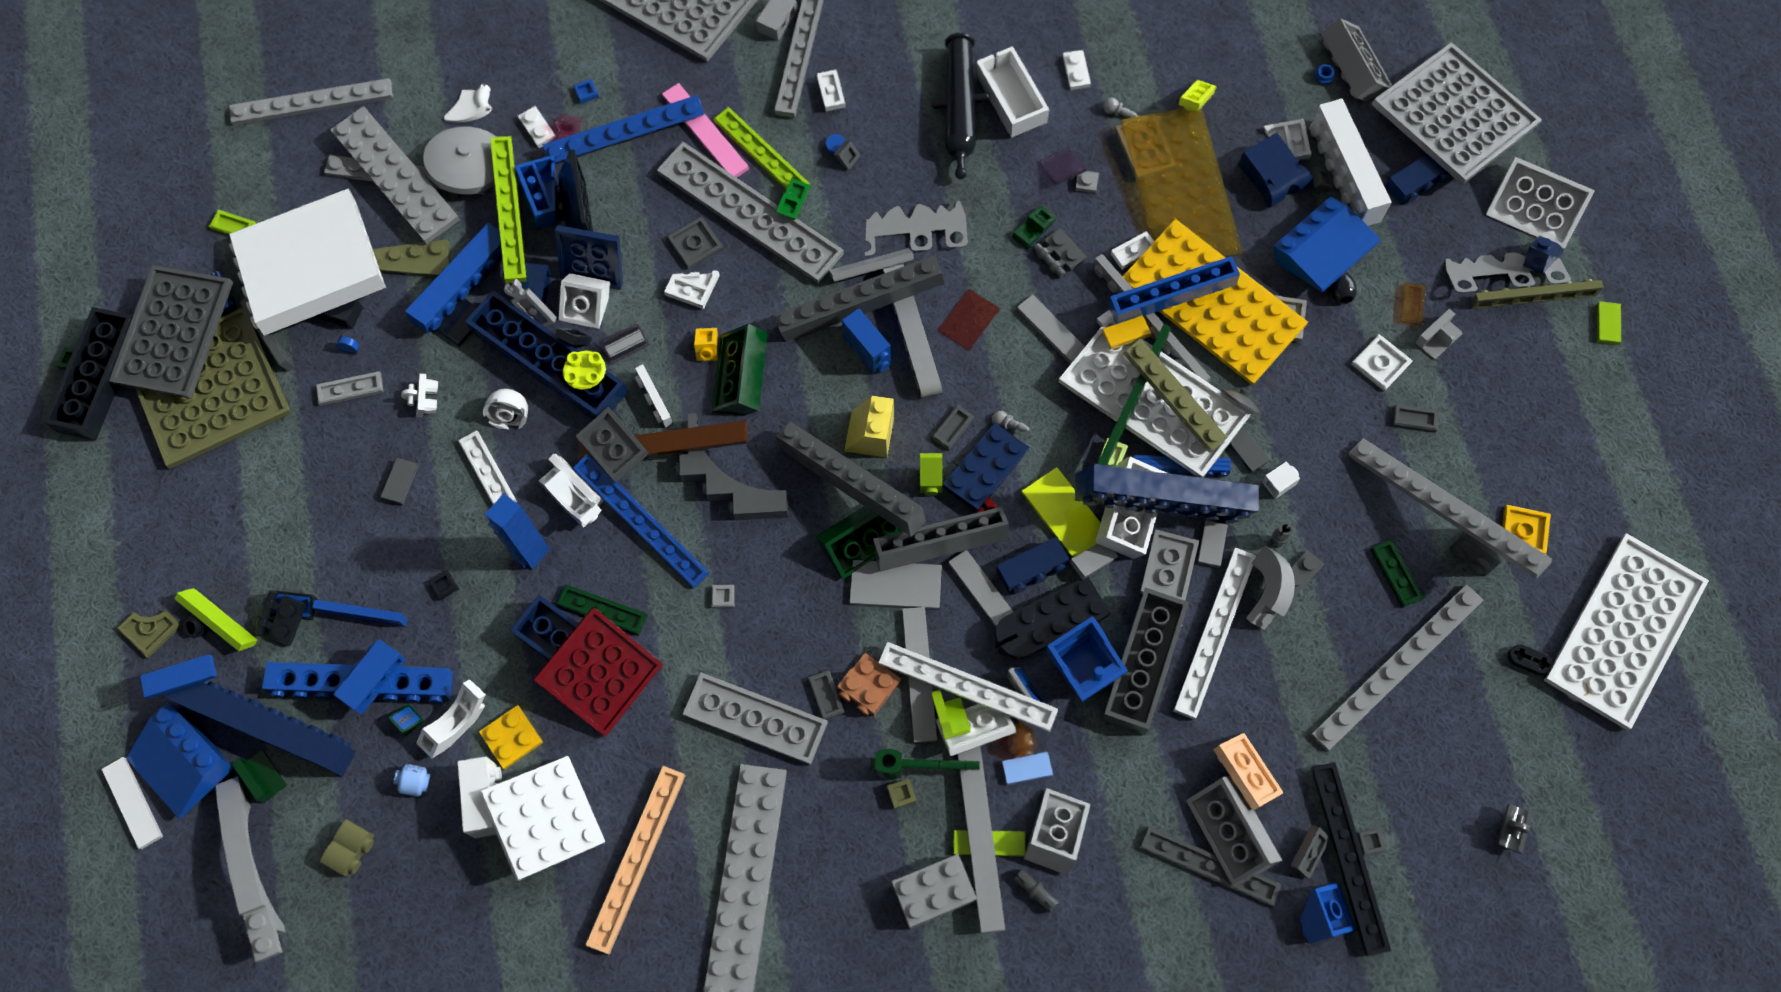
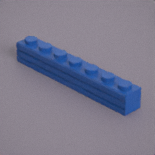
[1133,455,1231,477]

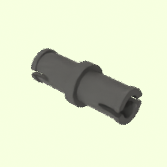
[1270,521,1294,548]
[1014,869,1059,913]

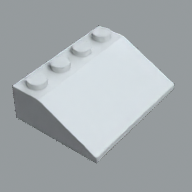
[1486,157,1595,249]

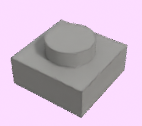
[1075,170,1099,194]

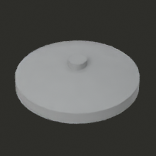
[423,127,496,194]

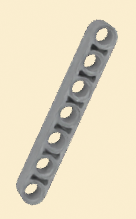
[882,263,942,398]

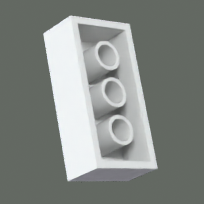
[1095,457,1166,559]

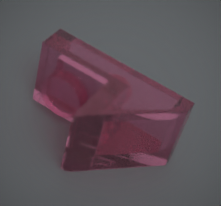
[554,114,583,141]

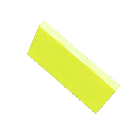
[1022,467,1101,558]

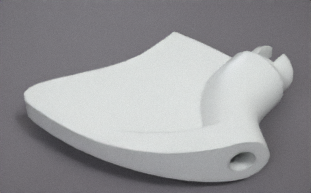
[444,84,492,123]

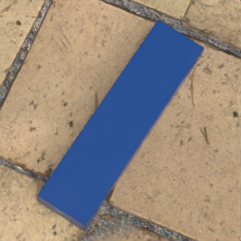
[312,600,408,627]

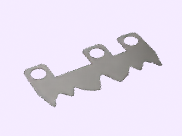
[865,200,968,256]
[1446,252,1571,292]

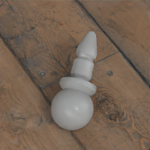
[1103,98,1140,120]
[992,411,1029,431]

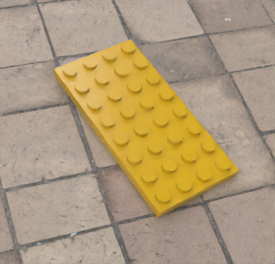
[1123,219,1308,386]

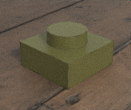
[887,779,917,809]

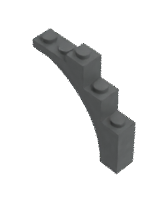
[676,413,788,520]

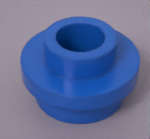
[1314,64,1335,84]

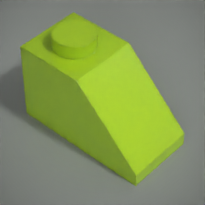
[920,453,942,496]

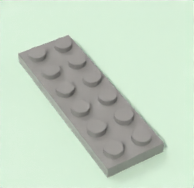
[683,672,828,765]

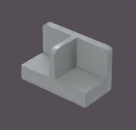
[1415,309,1462,360]

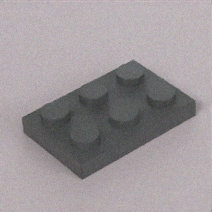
[576,407,649,483]

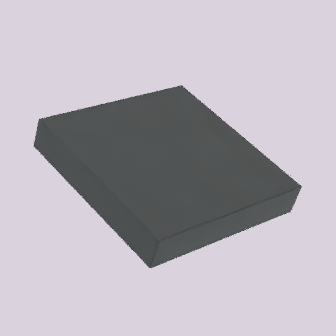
[666,216,724,270]

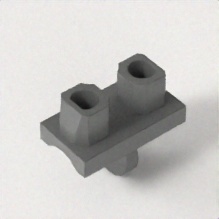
[1497,804,1533,853]

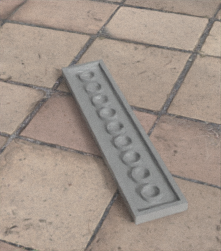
[657,142,844,284]
[704,764,787,992]

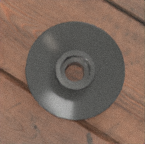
[1222,389,1260,415]

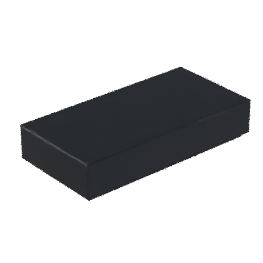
[554,328,592,345]

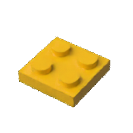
[479,705,544,770]

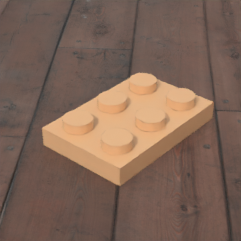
[1213,733,1283,810]

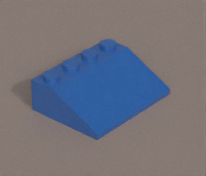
[1273,196,1381,292]
[126,701,234,819]

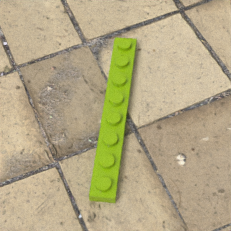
[490,136,527,283]

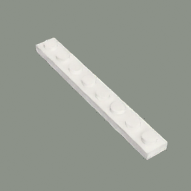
[1174,548,1256,720]
[879,642,1058,732]

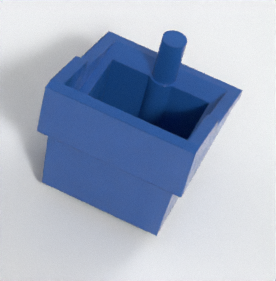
[1047,616,1128,702]

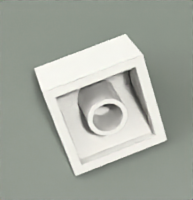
[559,274,610,329]

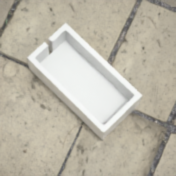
[976,46,1049,138]

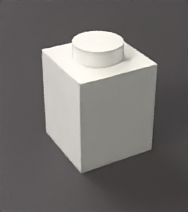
[1262,461,1300,499]

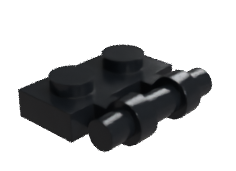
[255,590,307,646]

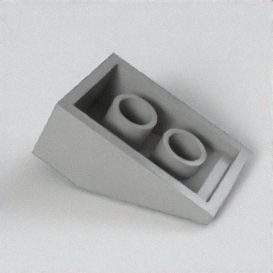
[1024,788,1090,875]

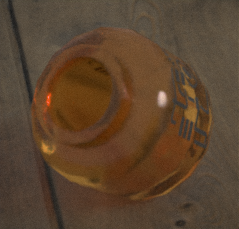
[1005,722,1037,758]

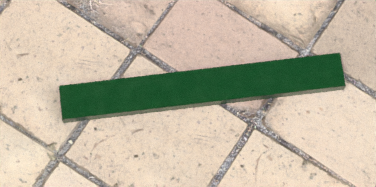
[1097,324,1171,465]

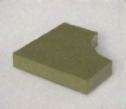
[117,610,182,658]

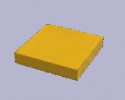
[1502,505,1551,555]

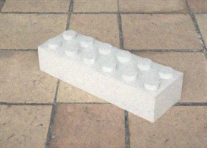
[1310,99,1392,226]

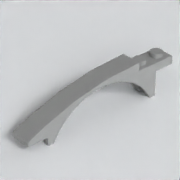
[216,776,286,962]

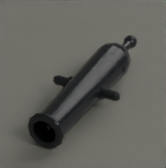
[931,33,990,180]

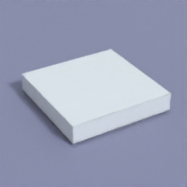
[1351,334,1412,391]

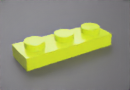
[1179,80,1216,111]

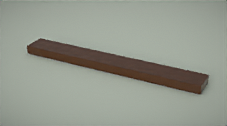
[578,420,748,462]

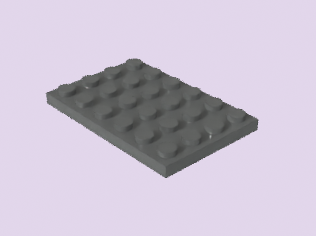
[109,265,233,399]

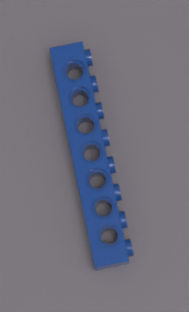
[262,662,453,703]

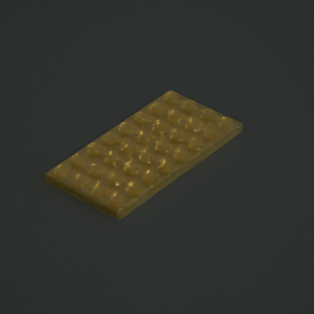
[1121,107,1243,258]

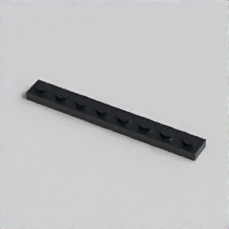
[1311,762,1392,957]

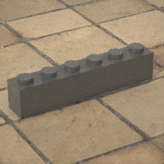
[873,507,1009,572]

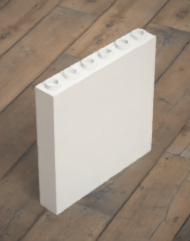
[229,189,386,336]

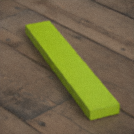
[713,107,810,190]

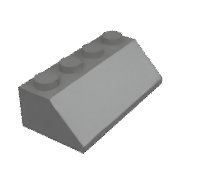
[1321,18,1392,101]
[1186,776,1282,886]

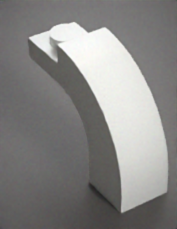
[539,467,602,527]
[416,680,485,758]

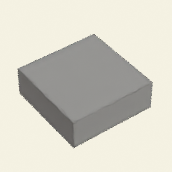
[711,585,735,608]

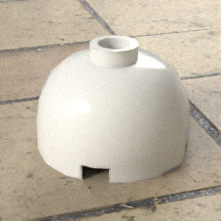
[483,389,528,429]

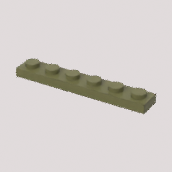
[1470,279,1604,309]
[1123,338,1228,453]

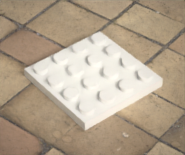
[480,756,605,881]

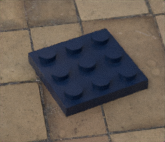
[555,225,623,290]

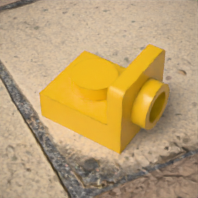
[694,328,718,361]

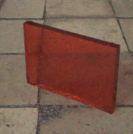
[939,289,1000,350]

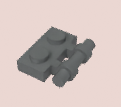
[1033,228,1087,278]

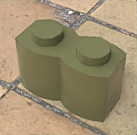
[320,820,375,877]

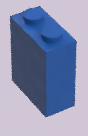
[842,308,891,374]

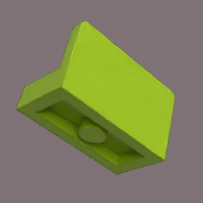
[931,690,971,740]

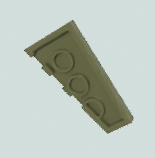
[373,239,450,277]

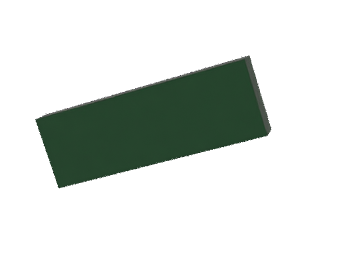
[1370,540,1424,608]

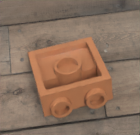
[837,653,901,716]

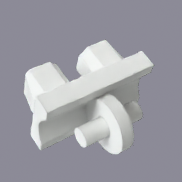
[401,374,438,417]

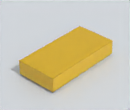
[1102,315,1151,350]

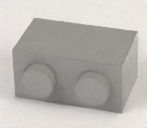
[756,0,797,41]

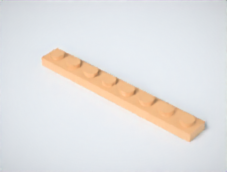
[586,766,685,954]

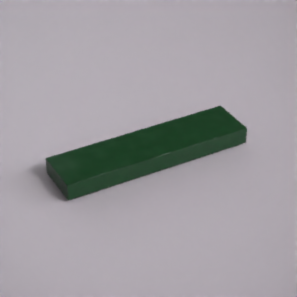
[556,584,648,635]

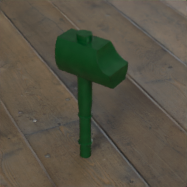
[871,749,980,781]

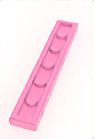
[662,83,749,178]

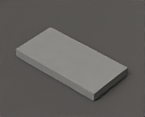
[850,560,942,610]

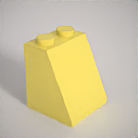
[844,396,894,458]

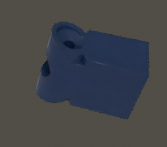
[1238,132,1313,208]

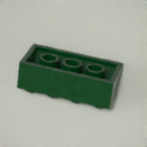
[712,324,768,415]
[816,506,902,580]

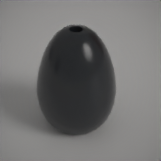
[1330,272,1357,304]

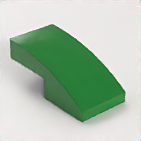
[776,178,811,220]

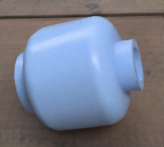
[393,764,430,797]

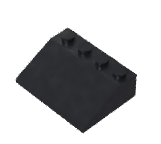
[556,149,593,231]

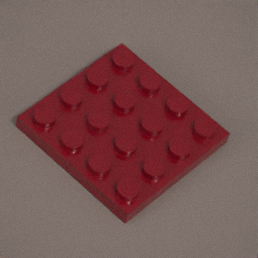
[533,607,663,737]

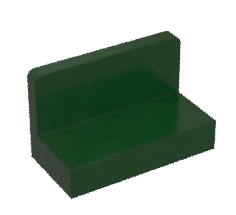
[232,750,287,803]

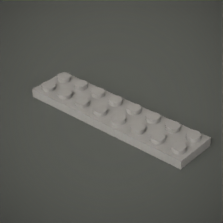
[330,106,460,244]

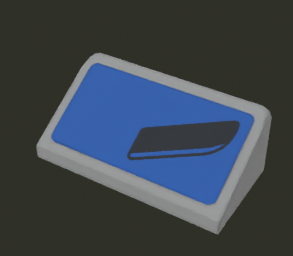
[1007,667,1045,703]

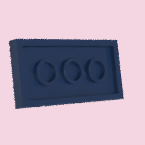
[942,423,1030,512]

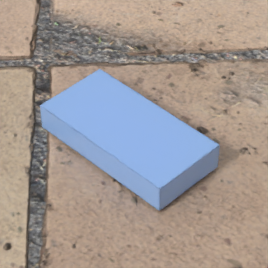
[1002,752,1053,785]

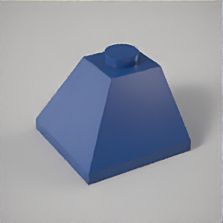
[1300,883,1357,944]

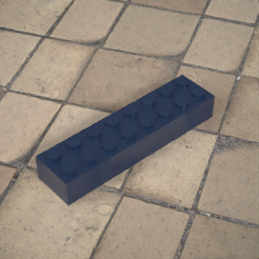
[465,291,628,420]
[1075,464,1259,523]
[165,681,356,777]

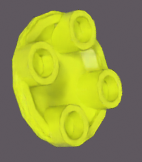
[563,351,606,390]

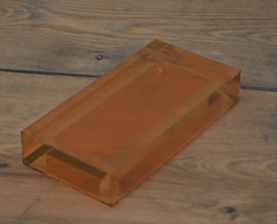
[1400,282,1426,325]

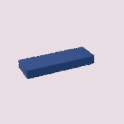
[140,654,217,699]

